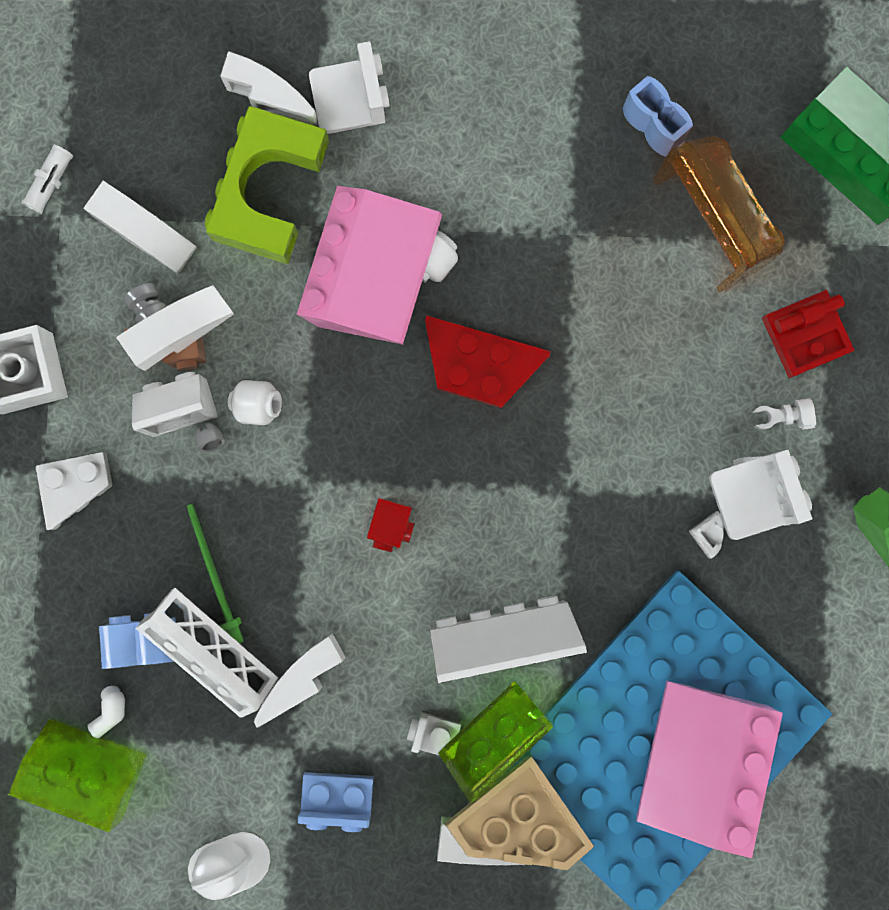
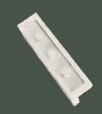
[135,588,278,718]

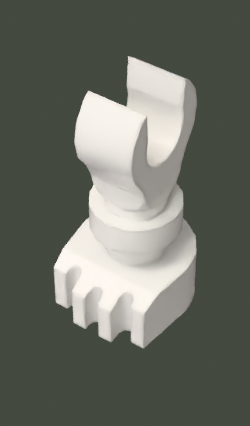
[752,398,816,430]

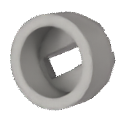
[195,423,225,452]

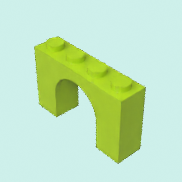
[205,106,329,264]

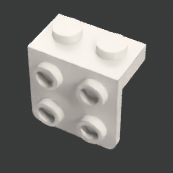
[309,41,390,134]
[709,450,812,540]

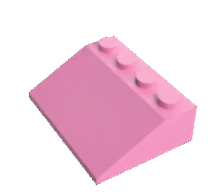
[297,186,442,345]
[636,681,783,858]

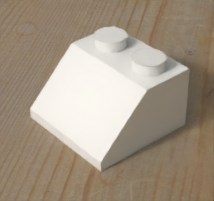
[132,372,218,437]

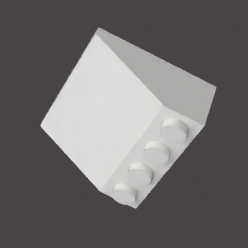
[430,596,587,683]

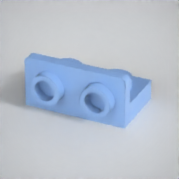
[298,772,374,832]

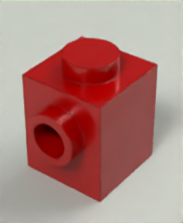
[367,498,415,552]

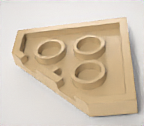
[444,756,594,870]

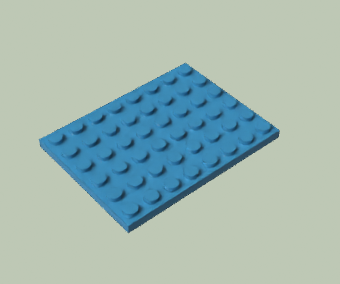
[491,570,832,910]

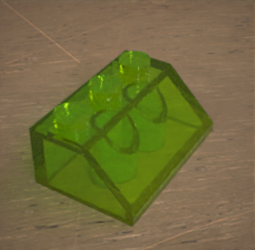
[438,681,554,803]
[8,719,147,833]

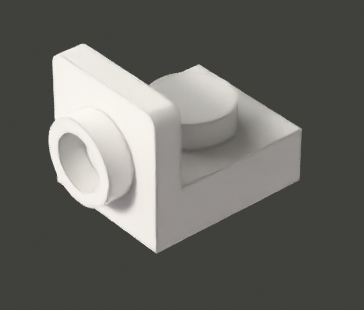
[407,711,461,759]

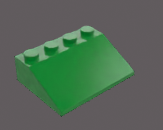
[780,66,889,225]

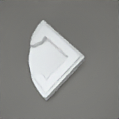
[689,511,724,559]

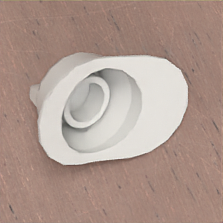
[188,832,270,900]

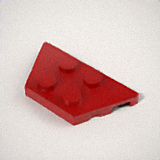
[425,315,551,408]

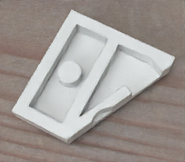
[36,452,113,530]

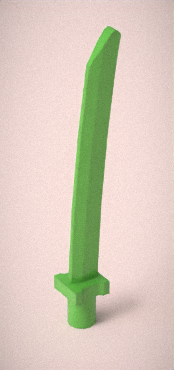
[187,503,244,644]

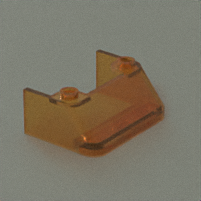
[653,135,785,293]

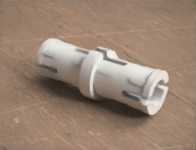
[21,144,73,214]

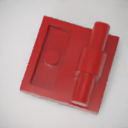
[762,290,855,378]

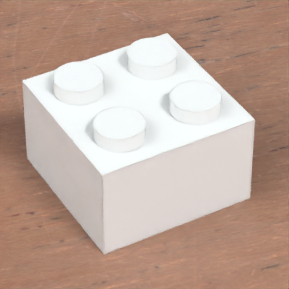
[0,325,68,415]

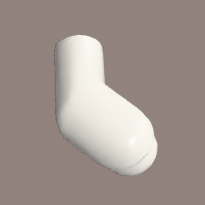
[88,685,125,739]

